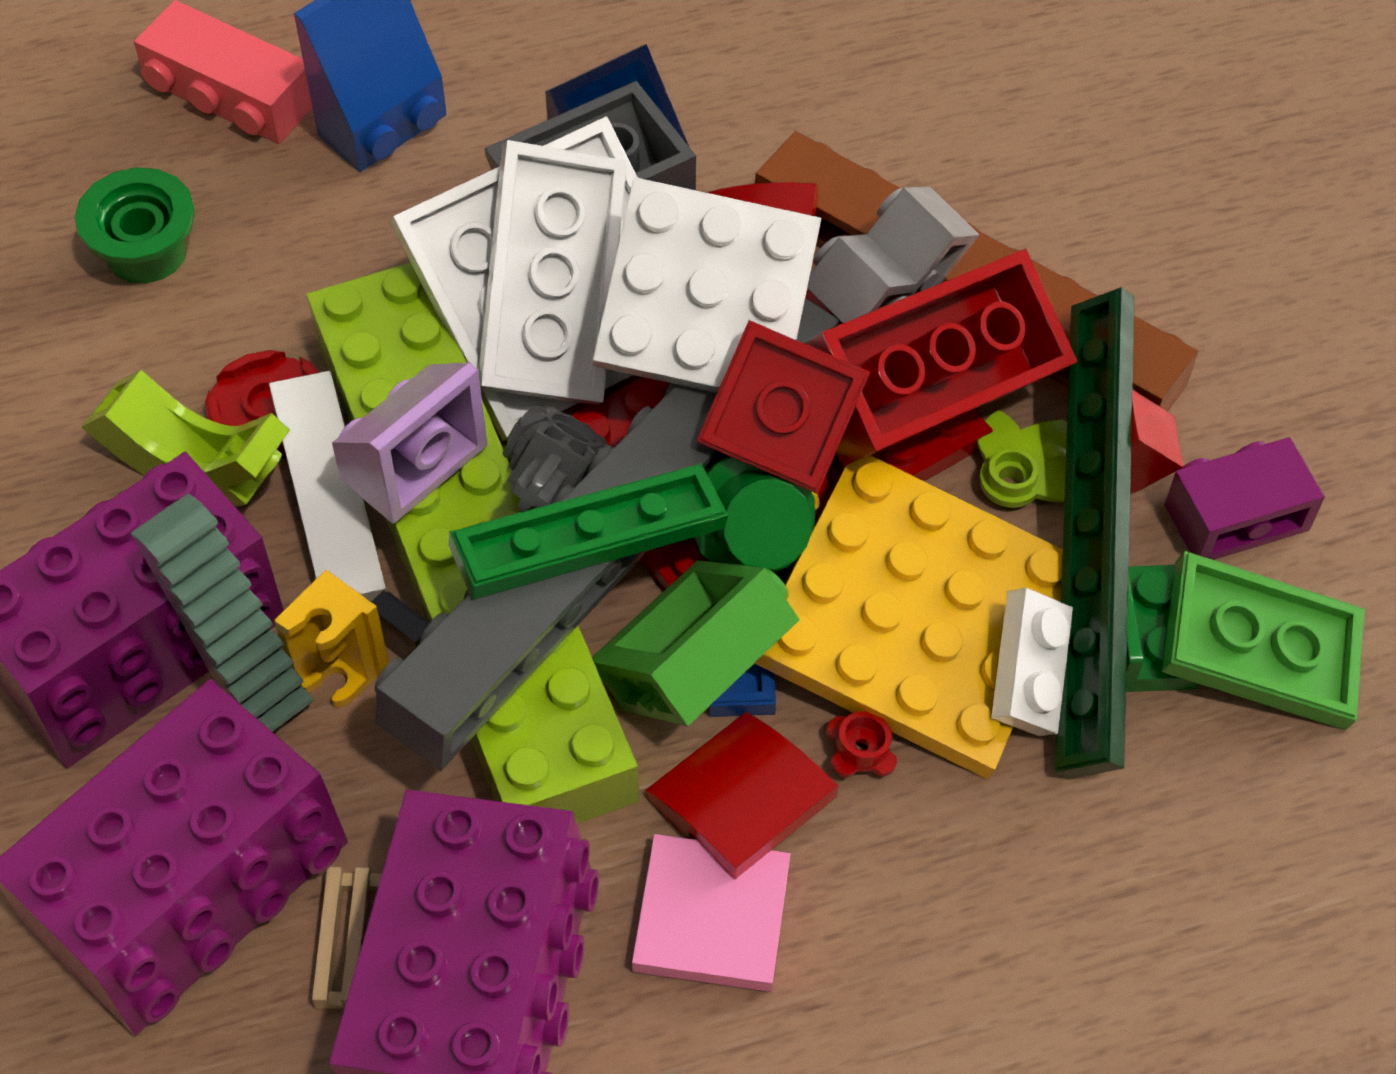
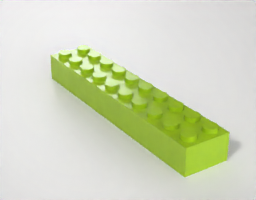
[306,262,639,824]

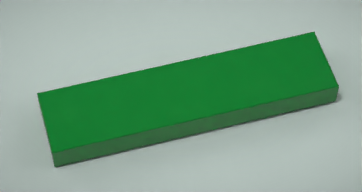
[448,463,728,600]

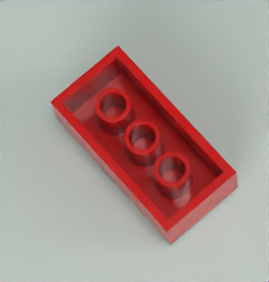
[804,248,1078,468]

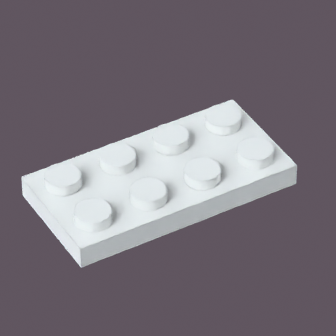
[479,140,627,405]

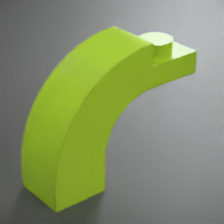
[81,370,290,507]

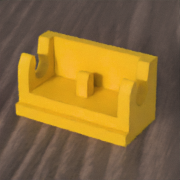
[274,570,389,708]

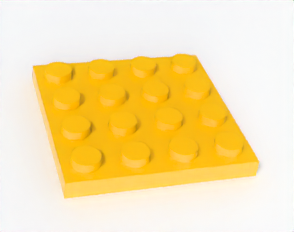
[754,455,1063,780]

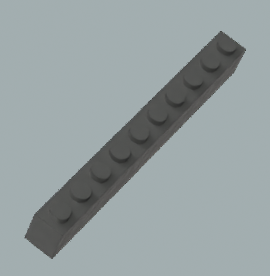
[374,298,840,771]

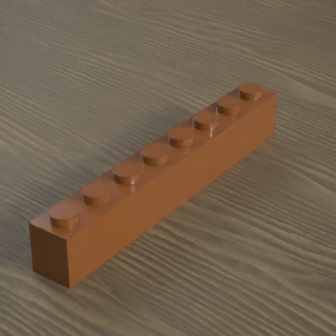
[755,131,1199,412]

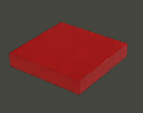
[696,320,870,494]

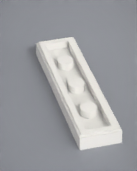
[269,371,386,601]

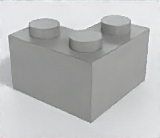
[807,186,980,323]

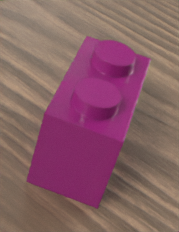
[1164,437,1325,560]

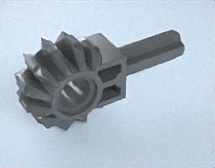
[502,406,608,512]

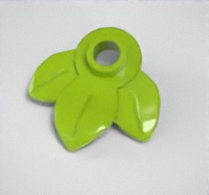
[977,410,1067,508]

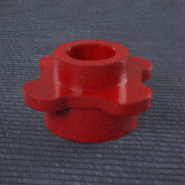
[827,711,897,777]

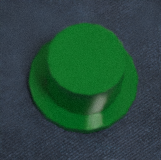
[74,167,196,284]
[693,456,815,573]

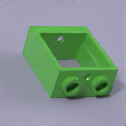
[592,560,800,726]

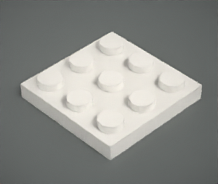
[593,177,821,393]

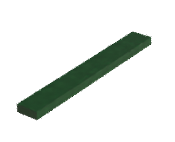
[1055,287,1134,779]

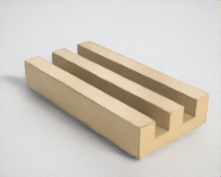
[312,867,384,1009]

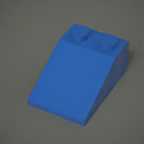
[294,0,447,172]

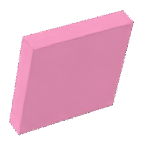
[632,834,791,992]

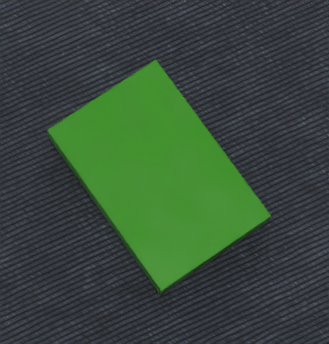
[1162,551,1365,730]

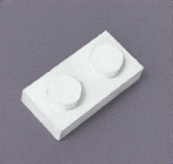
[991,588,1073,736]

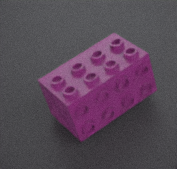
[0,451,284,769]
[0,679,348,1036]
[329,789,599,1074]

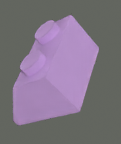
[332,362,488,524]

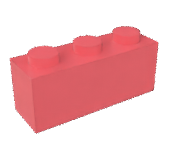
[133,0,312,144]

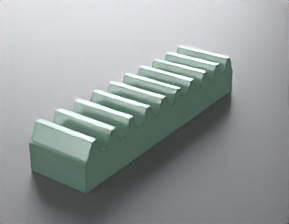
[130,493,314,732]

